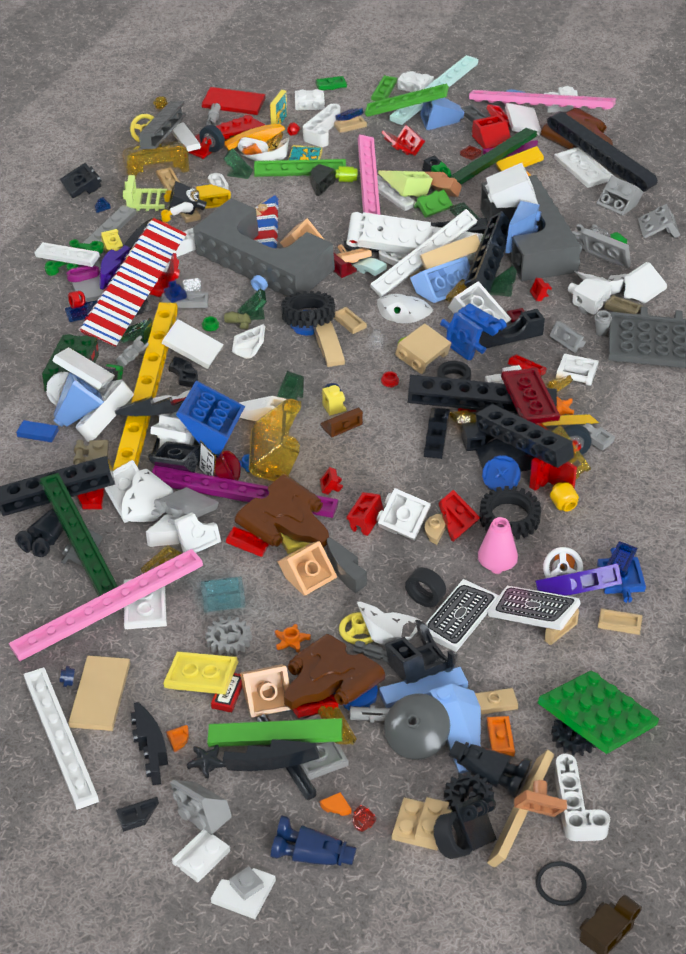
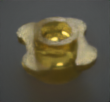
[153,96,168,109]

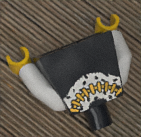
[161,181,207,222]

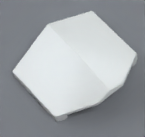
[232,324,266,359]

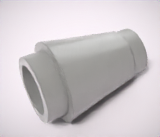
[594,310,612,336]

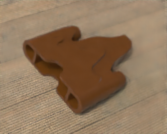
[541,108,613,150]
[235,474,329,548]
[284,634,386,710]

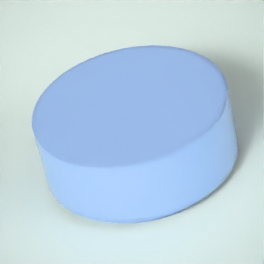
[251,275,268,292]

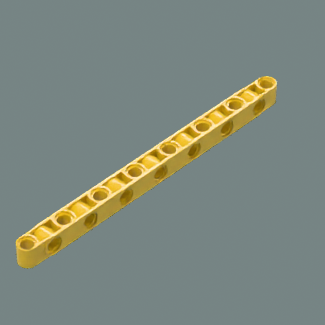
[113,302,178,471]

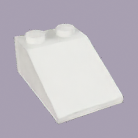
[448,281,511,324]

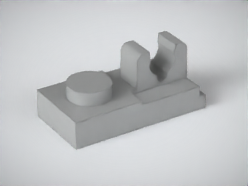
[549,321,586,353]

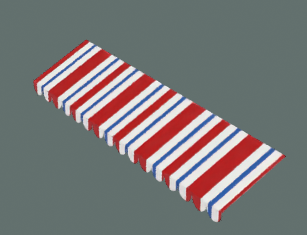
[78,218,187,347]

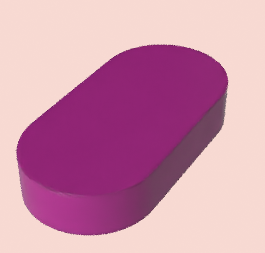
[67,265,100,282]

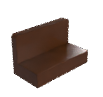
[320,407,363,438]

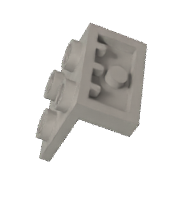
[638,204,680,238]

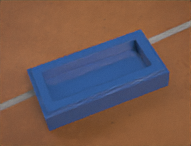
[16,420,59,443]

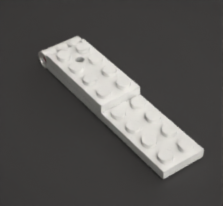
[347,212,483,264]

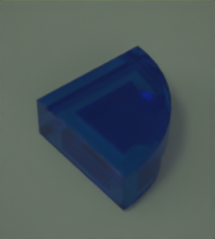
[95,197,111,213]

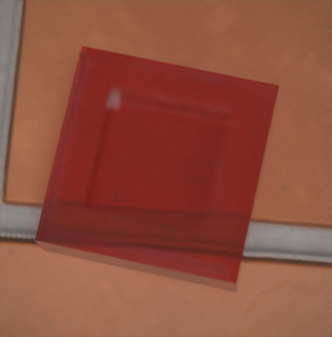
[460,145,482,160]

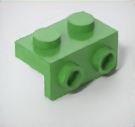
[414,190,453,218]

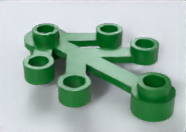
[44,239,104,276]

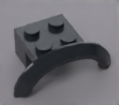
[385,620,457,684]

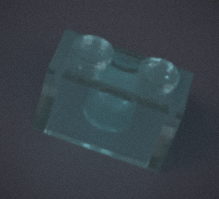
[199,576,245,613]

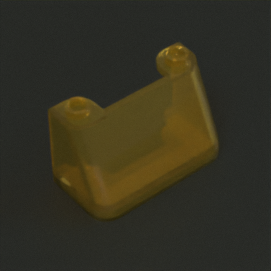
[122,141,189,179]
[249,399,301,481]

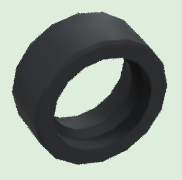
[437,361,471,380]
[405,567,446,608]
[434,811,472,859]

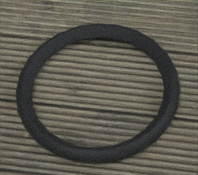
[536,861,587,906]

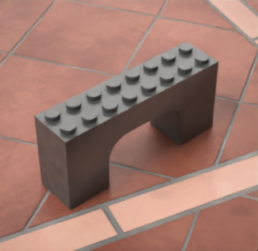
[480,175,582,282]
[193,198,335,297]

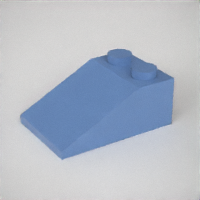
[505,201,541,253]

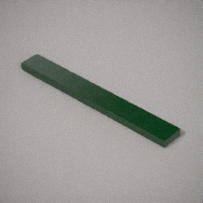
[449,128,538,185]
[40,473,118,597]

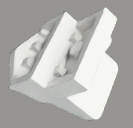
[151,412,195,448]

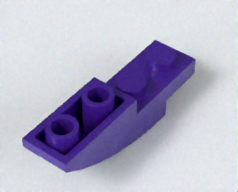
[99,245,130,290]
[535,564,622,596]

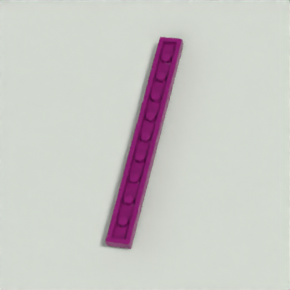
[151,466,338,518]

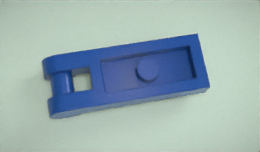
[458,303,507,336]

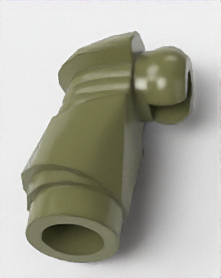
[224,311,251,330]

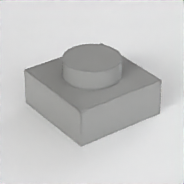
[229,866,264,901]

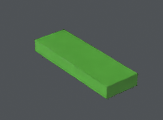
[371,75,397,101]

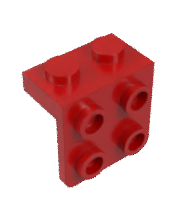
[381,125,425,156]
[149,253,180,297]

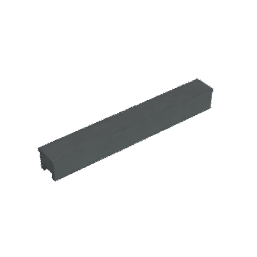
[138,101,186,149]

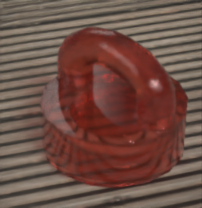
[352,805,377,832]

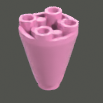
[478,517,518,574]

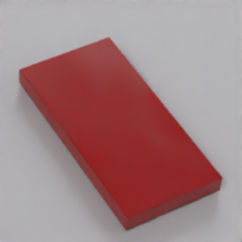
[202,87,266,115]

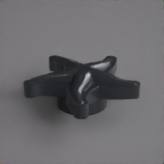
[187,745,226,779]

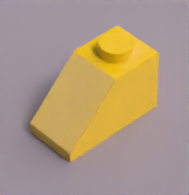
[196,184,231,209]

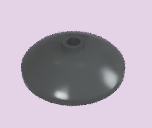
[384,694,450,760]

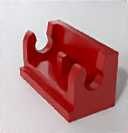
[347,492,384,536]

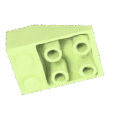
[378,170,433,197]

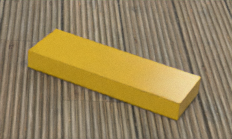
[496,146,544,172]

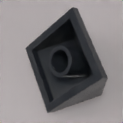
[149,442,200,473]

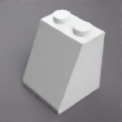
[485,163,538,208]

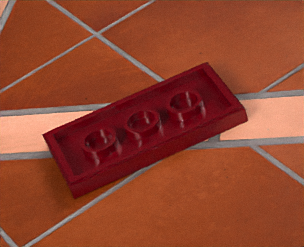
[501,368,560,424]

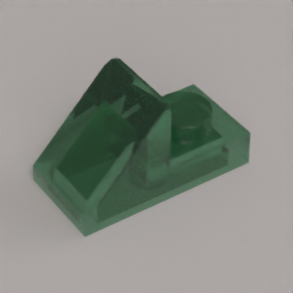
[224,148,253,179]
[489,266,517,297]
[238,288,267,320]
[121,318,152,344]
[277,371,304,411]

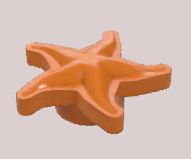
[556,397,574,416]
[275,624,311,653]

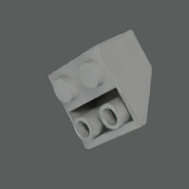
[597,175,644,216]
[170,780,232,834]

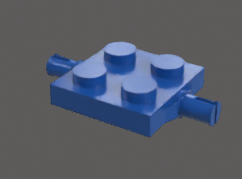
[440,312,486,360]
[597,547,646,603]

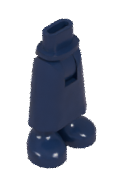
[271,815,356,866]

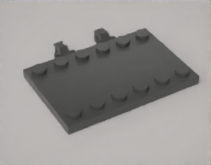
[609,307,686,368]

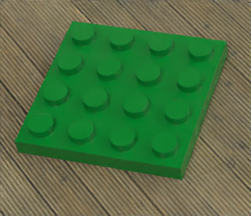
[537,670,659,754]

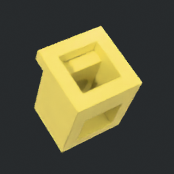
[101,229,123,254]
[322,385,346,416]

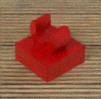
[530,278,552,301]
[320,467,343,495]

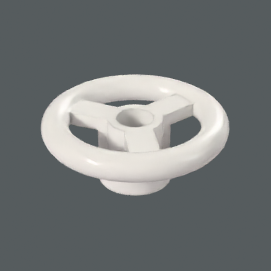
[543,547,583,578]

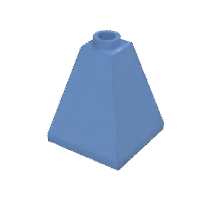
[420,98,464,130]
[54,372,104,427]

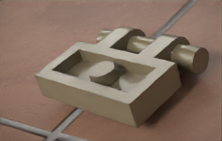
[73,440,109,465]

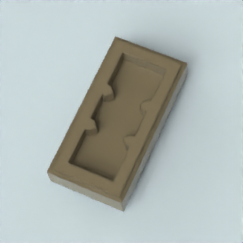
[604,295,643,314]

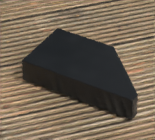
[116,797,159,832]

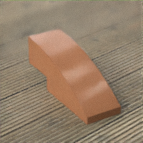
[425,172,462,197]

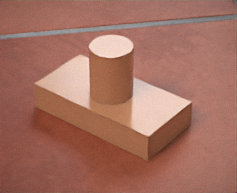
[514,780,567,817]

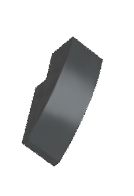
[327,537,367,594]

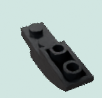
[130,702,168,786]

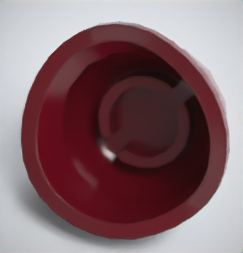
[215,451,241,481]

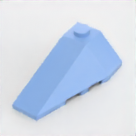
[410,256,471,303]
[430,684,481,773]

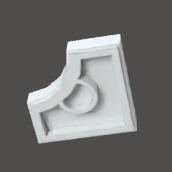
[174,512,221,553]
[211,868,276,919]

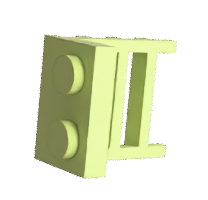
[123,175,167,211]

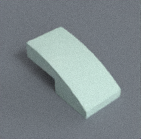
[352,258,387,276]

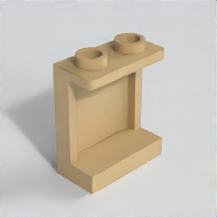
[395,323,451,374]

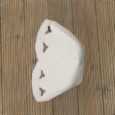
[242,137,289,161]
[575,271,628,295]
[377,294,433,323]
[122,469,173,522]
[357,602,422,646]

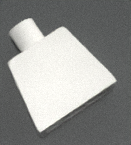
[568,279,612,315]

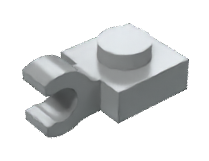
[583,423,615,451]

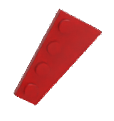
[209,115,265,139]

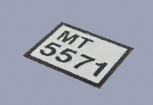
[198,440,216,476]

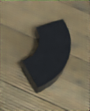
[168,356,198,388]

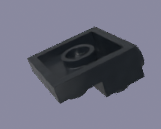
[60,162,102,199]

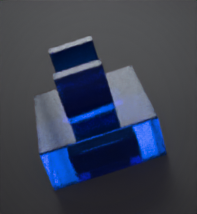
[164,280,187,303]

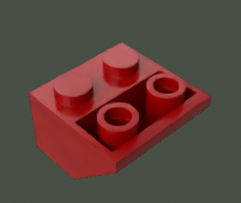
[472,114,511,149]

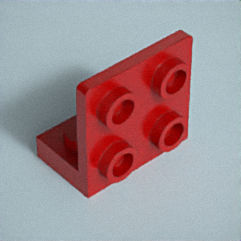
[529,457,577,491]

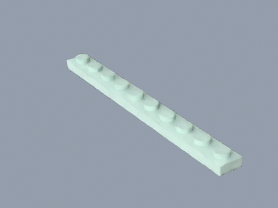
[390,55,478,125]

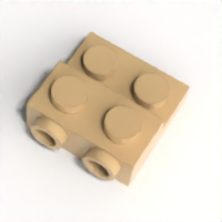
[392,797,452,850]

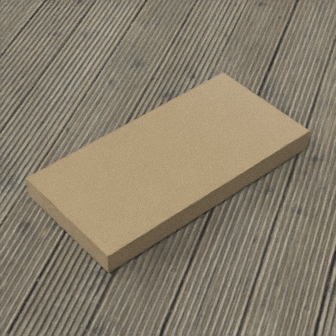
[69,656,130,731]

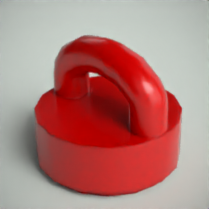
[68,291,85,309]

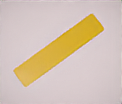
[542,414,599,426]

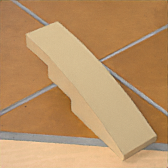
[420,234,480,270]
[313,321,345,367]

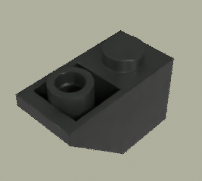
[311,164,336,196]

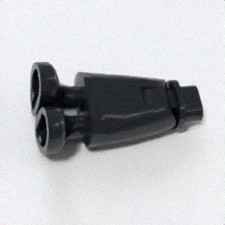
[15,508,64,557]
[449,741,532,798]

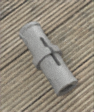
[206,103,221,126]
[350,705,391,723]

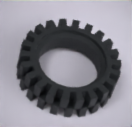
[281,291,335,328]
[479,486,541,540]

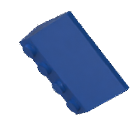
[176,381,245,456]

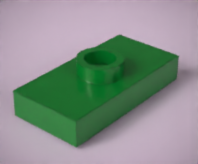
[316,76,347,90]

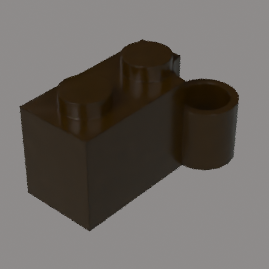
[579,895,642,954]

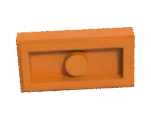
[487,716,515,757]

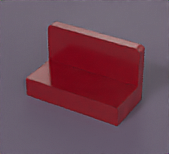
[333,253,357,278]

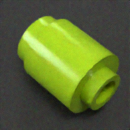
[335,166,358,182]

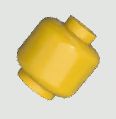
[550,483,579,512]

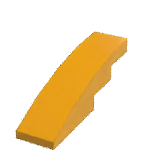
[224,123,285,151]

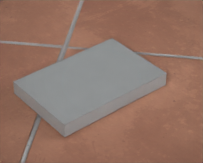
[300,713,349,780]

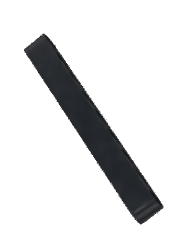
[547,111,658,192]

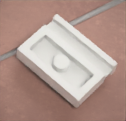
[172,829,230,882]

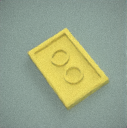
[163,652,238,695]

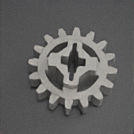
[206,616,252,656]

